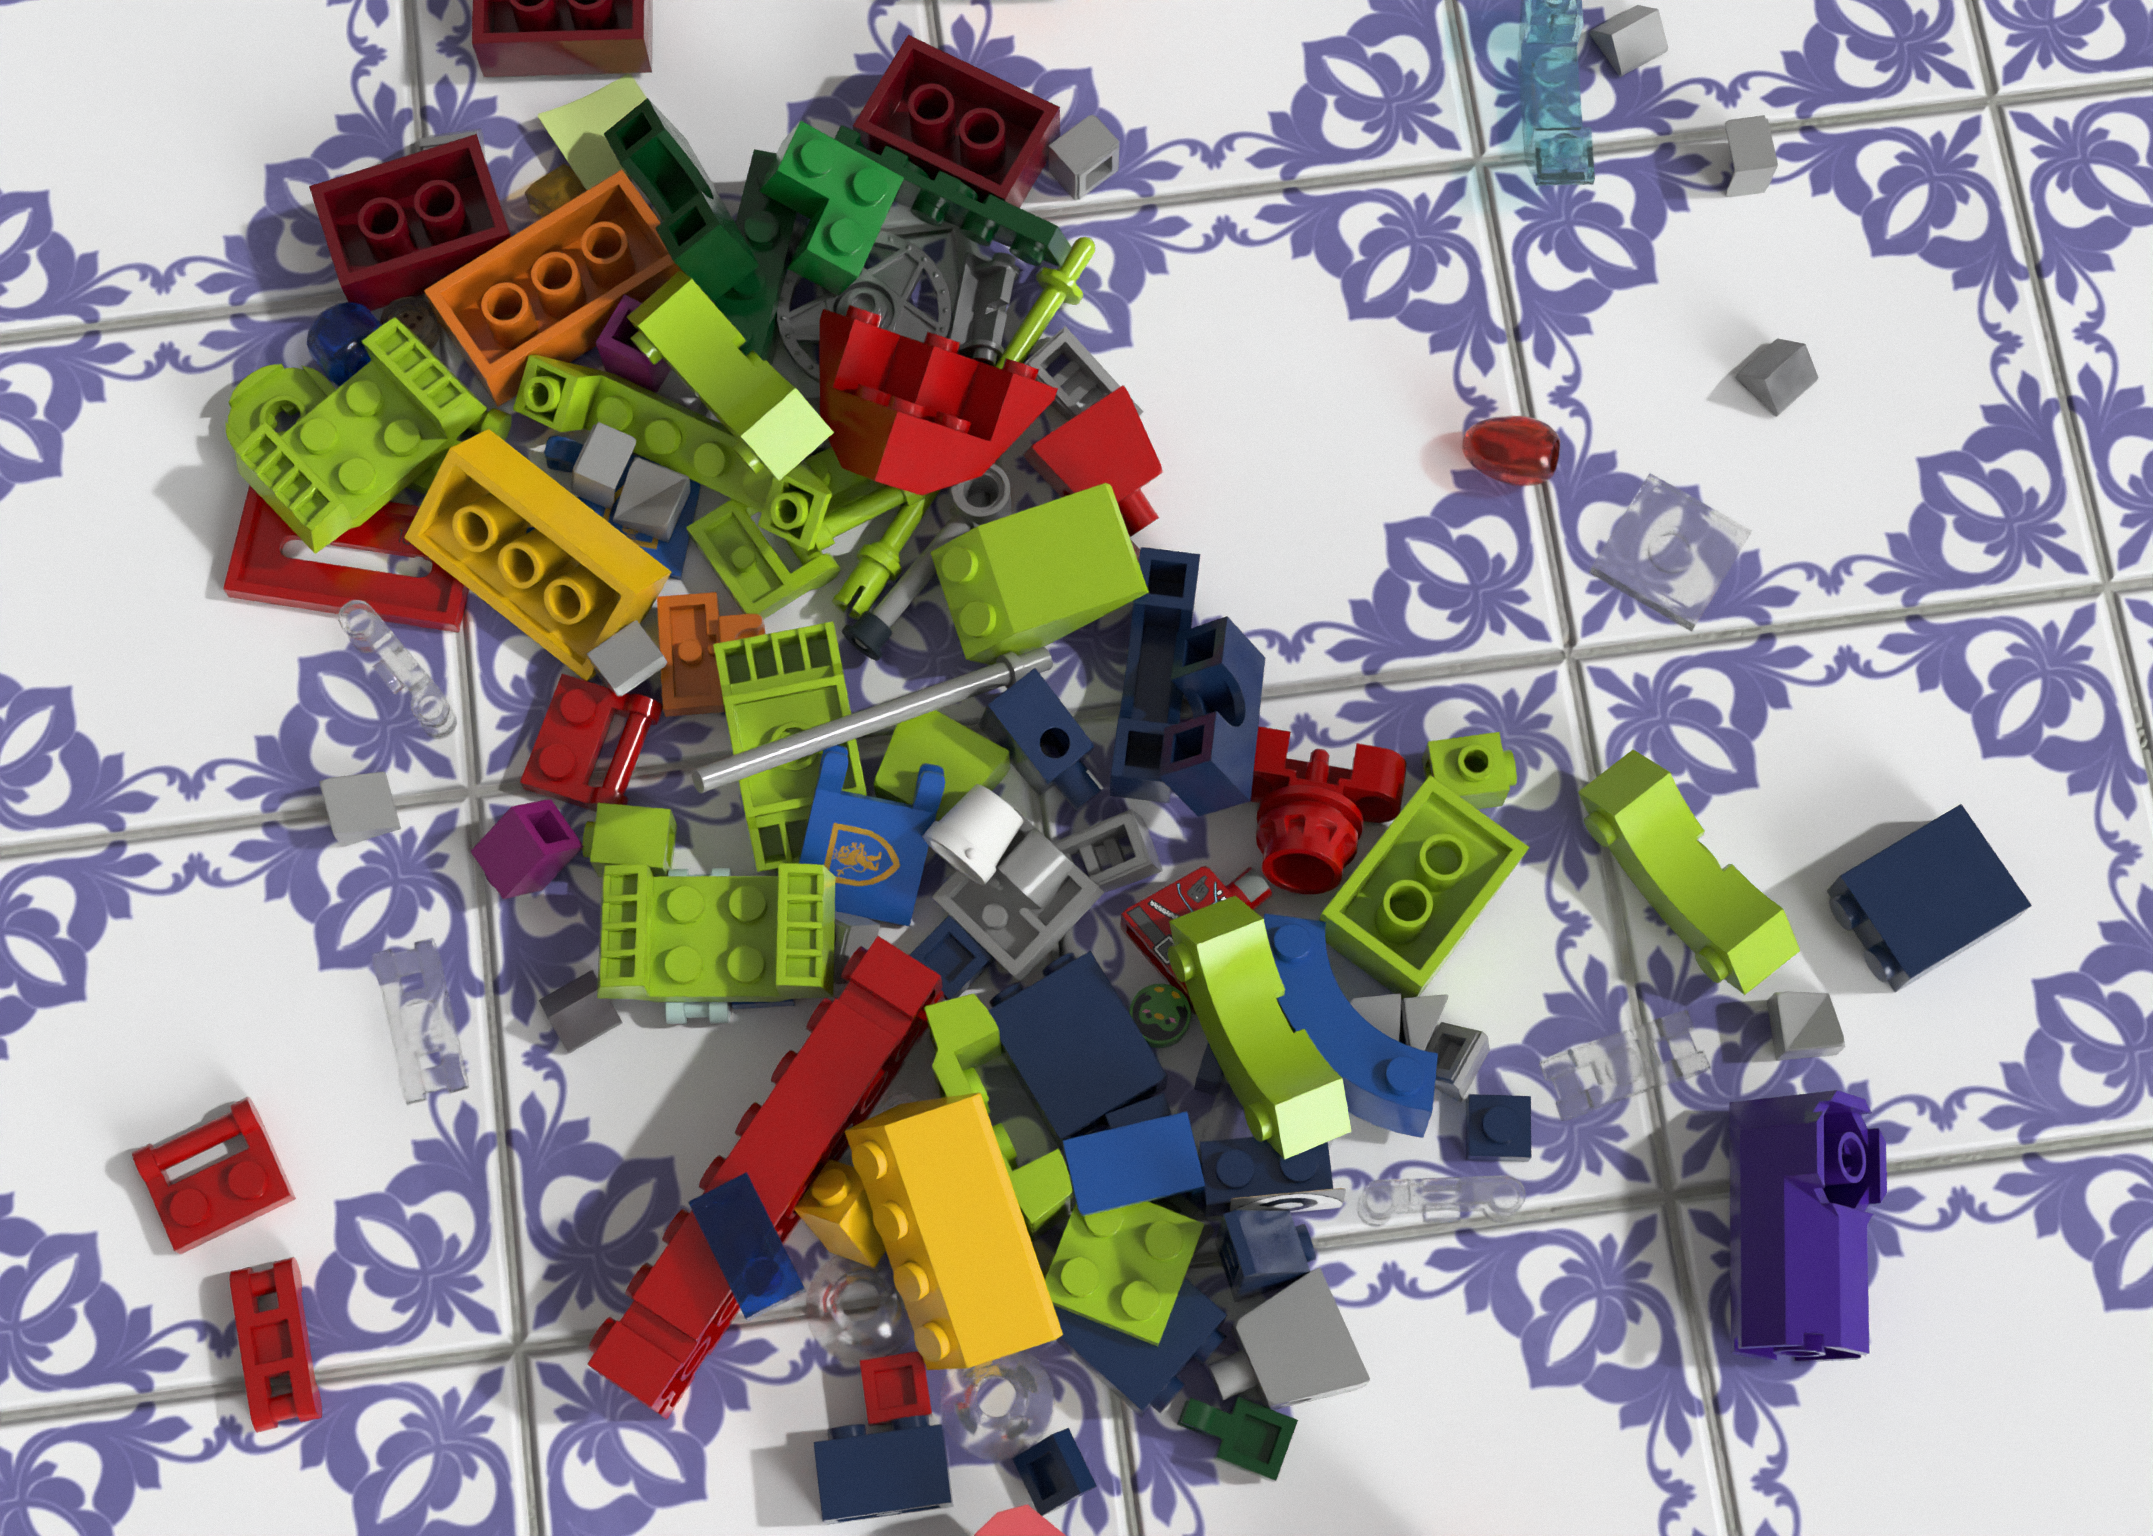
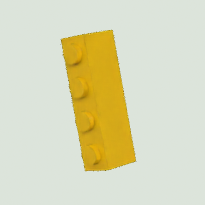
[404,429,672,681]
[845,1092,1063,1370]

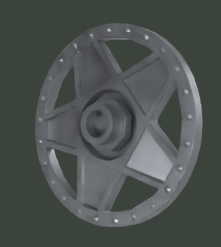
[777,231,951,384]

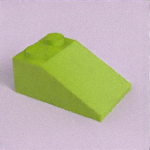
[930,483,1149,665]
[1319,775,1530,1000]

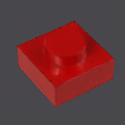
[859,1351,933,1427]

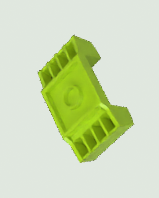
[234,317,487,554]
[713,621,867,872]
[597,863,836,1002]
[924,994,1073,1242]

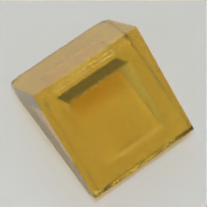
[525,163,587,217]

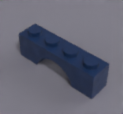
[1110,547,1200,803]

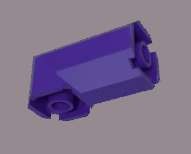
[1729,1090,1887,1362]

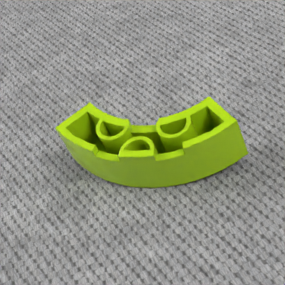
[627,271,834,481]
[1578,749,1800,995]
[1168,896,1352,1160]

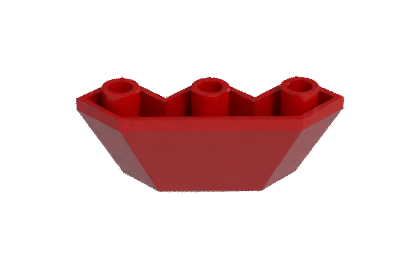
[819,305,1058,495]

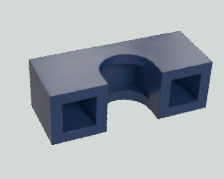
[1158,616,1265,817]

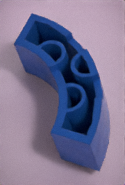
[1263,913,1438,1138]

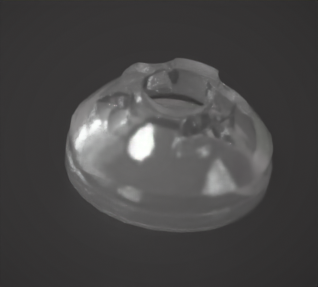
[806,1253,914,1365]
[940,1350,1055,1461]

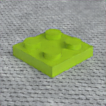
[1045,1201,1204,1347]

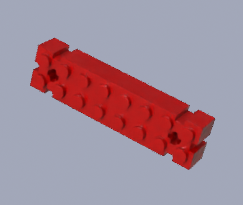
[587,936,945,1420]

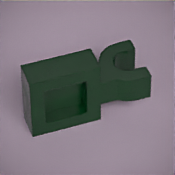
[1177,1396,1298,1482]

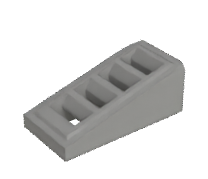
[1024,326,1144,421]
[1053,809,1163,893]

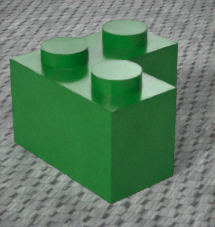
[759,120,904,296]

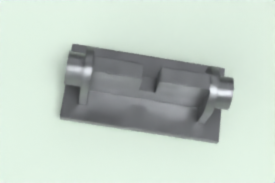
[948,252,1019,366]

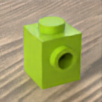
[1421,732,1517,809]
[582,803,678,877]

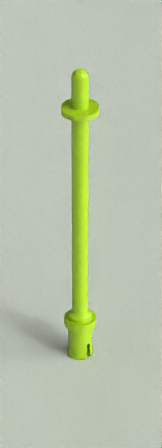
[832,236,1095,620]

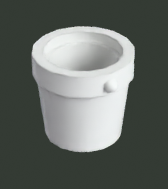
[922,784,1024,886]

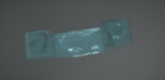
[1518,0,1595,186]

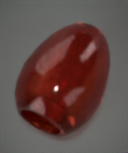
[1462,416,1560,486]

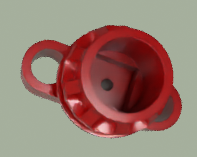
[1250,726,1407,895]

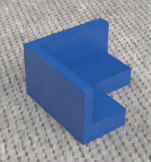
[1062,1111,1205,1216]

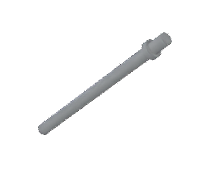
[692,647,1053,793]

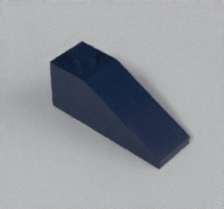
[1215,1210,1316,1303]

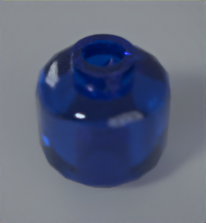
[306,302,382,387]

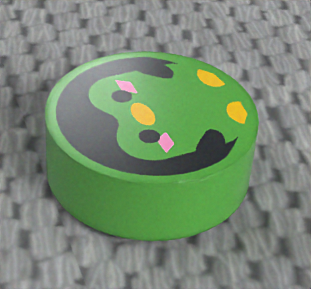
[1129,984,1191,1048]

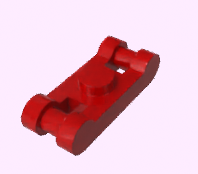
[229,1257,322,1433]

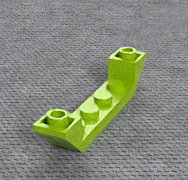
[513,354,832,550]

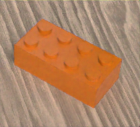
[424,169,685,407]

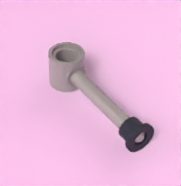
[841,464,1012,661]

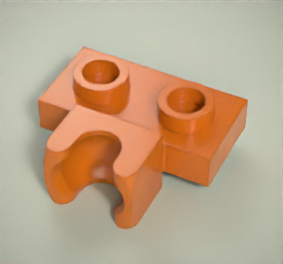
[657,592,766,717]

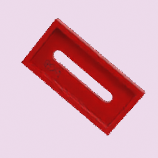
[223,485,469,633]

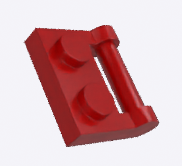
[520,674,663,812]
[132,1097,296,1254]

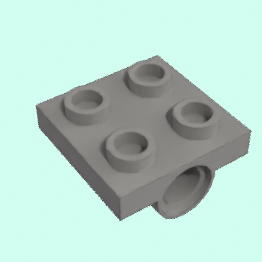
[932,808,1104,982]

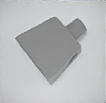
[1207,1267,1370,1410]

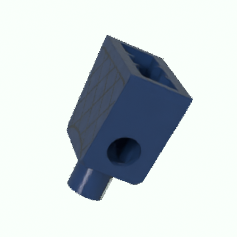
[978,668,1104,811]

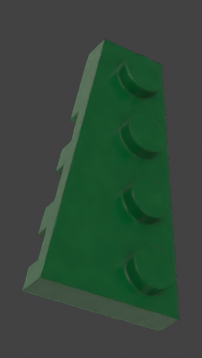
[834,125,1072,268]

